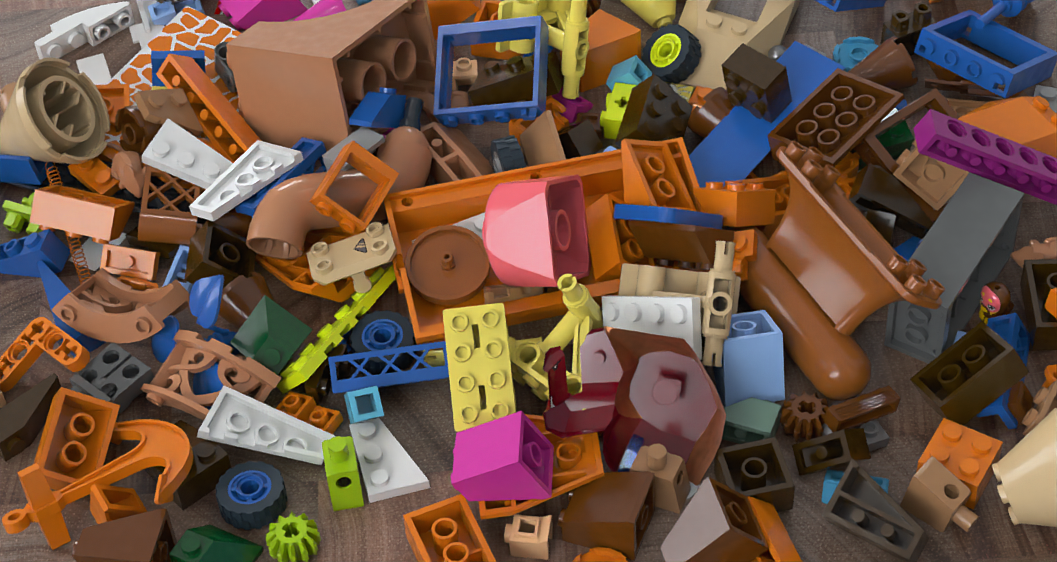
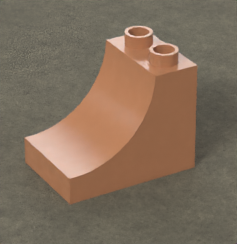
[226,0,437,151]

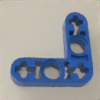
[613,204,723,229]

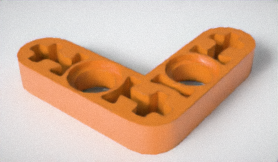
[0,317,90,392]

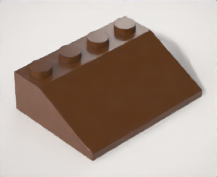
[767,68,904,168]

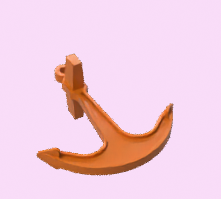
[2,419,193,550]

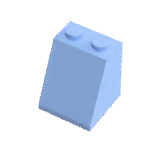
[712,310,785,407]

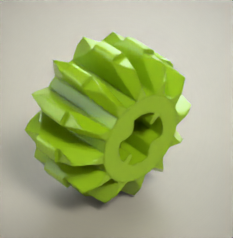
[265,511,321,562]

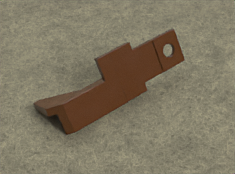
[925,78,1029,99]

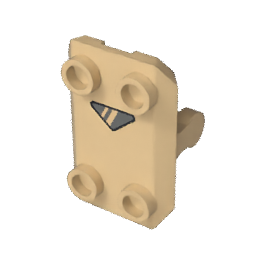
[306,222,397,293]

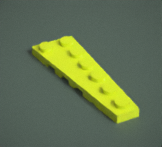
[276,264,396,394]

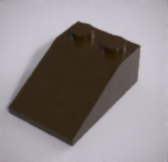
[144,420,232,511]

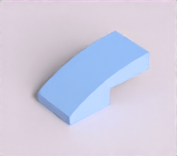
[148,0,205,25]

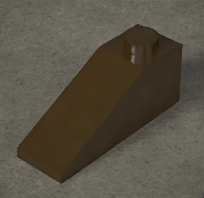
[848,163,934,239]
[0,373,61,462]

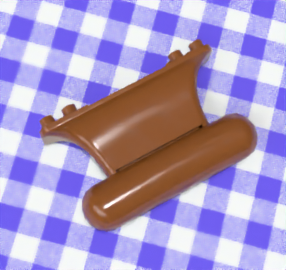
[727,141,945,401]

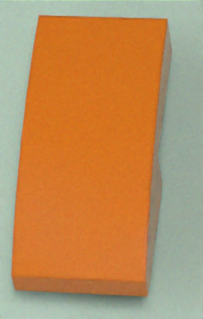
[275,391,344,435]

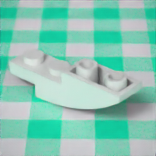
[34,2,135,60]

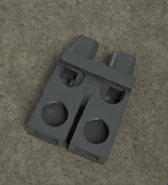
[69,343,154,419]

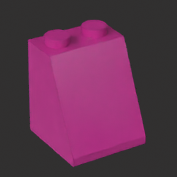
[218,0,308,31]
[451,411,554,501]

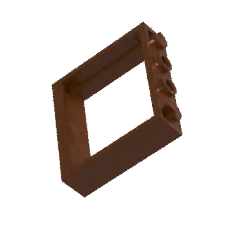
[854,88,960,223]

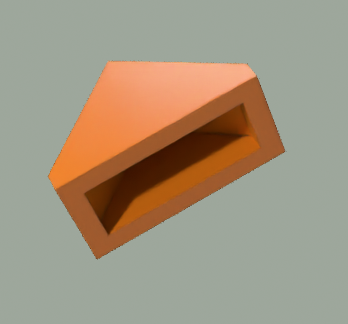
[90,483,148,524]

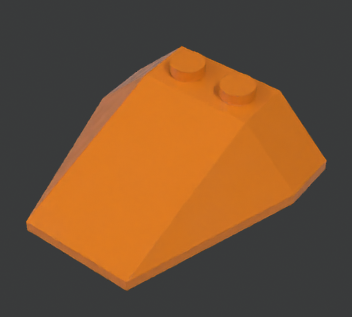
[957,96,1057,158]
[255,227,381,303]
[478,414,604,520]

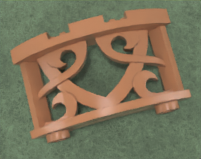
[52,268,190,343]
[141,330,281,421]

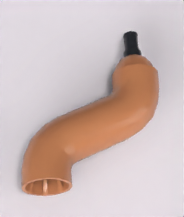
[246,97,433,259]

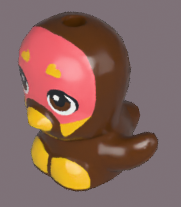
[979,281,1014,325]

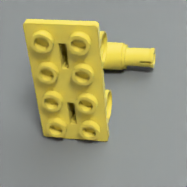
[496,0,590,99]
[509,274,604,436]
[423,303,543,432]

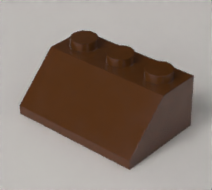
[629,220,735,270]

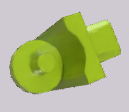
[2,192,44,235]

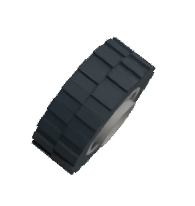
[490,135,526,173]

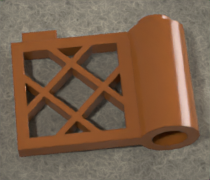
[138,166,206,245]

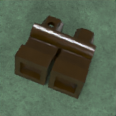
[880,2,937,56]

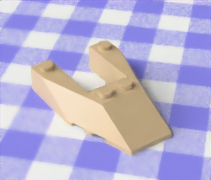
[678,0,800,90]

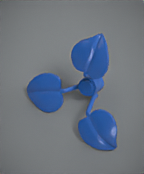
[151,275,240,410]

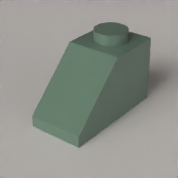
[722,397,781,444]

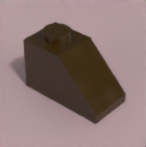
[558,119,604,159]
[792,428,871,476]

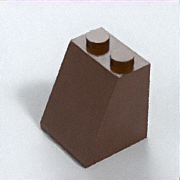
[558,471,655,561]
[660,477,769,562]
[72,508,177,562]

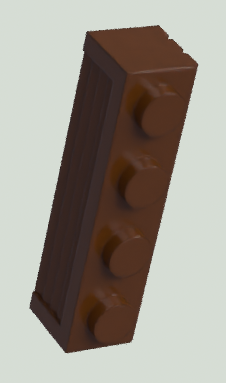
[824,385,901,432]

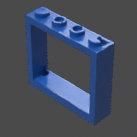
[914,9,1057,98]
[433,15,549,127]

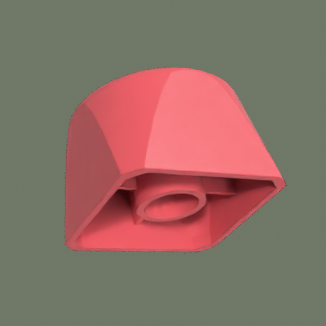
[482,174,591,287]

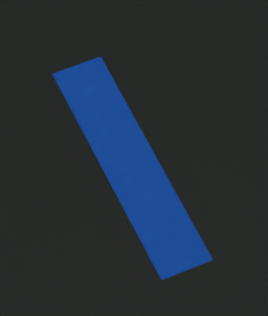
[689,41,846,187]

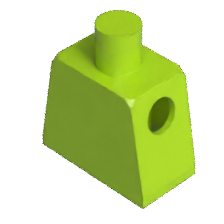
[322,436,364,512]

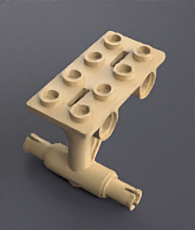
[618,241,741,367]

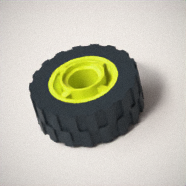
[641,24,701,84]

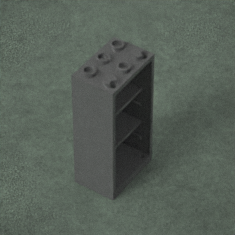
[884,172,1024,364]

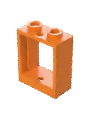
[309,141,399,234]

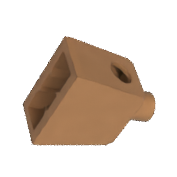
[629,444,691,514]
[900,456,979,532]

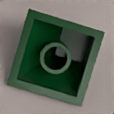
[230,295,313,376]
[169,524,264,562]

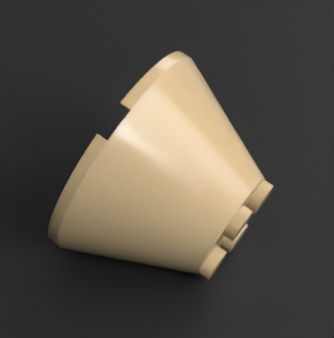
[992,408,1057,527]

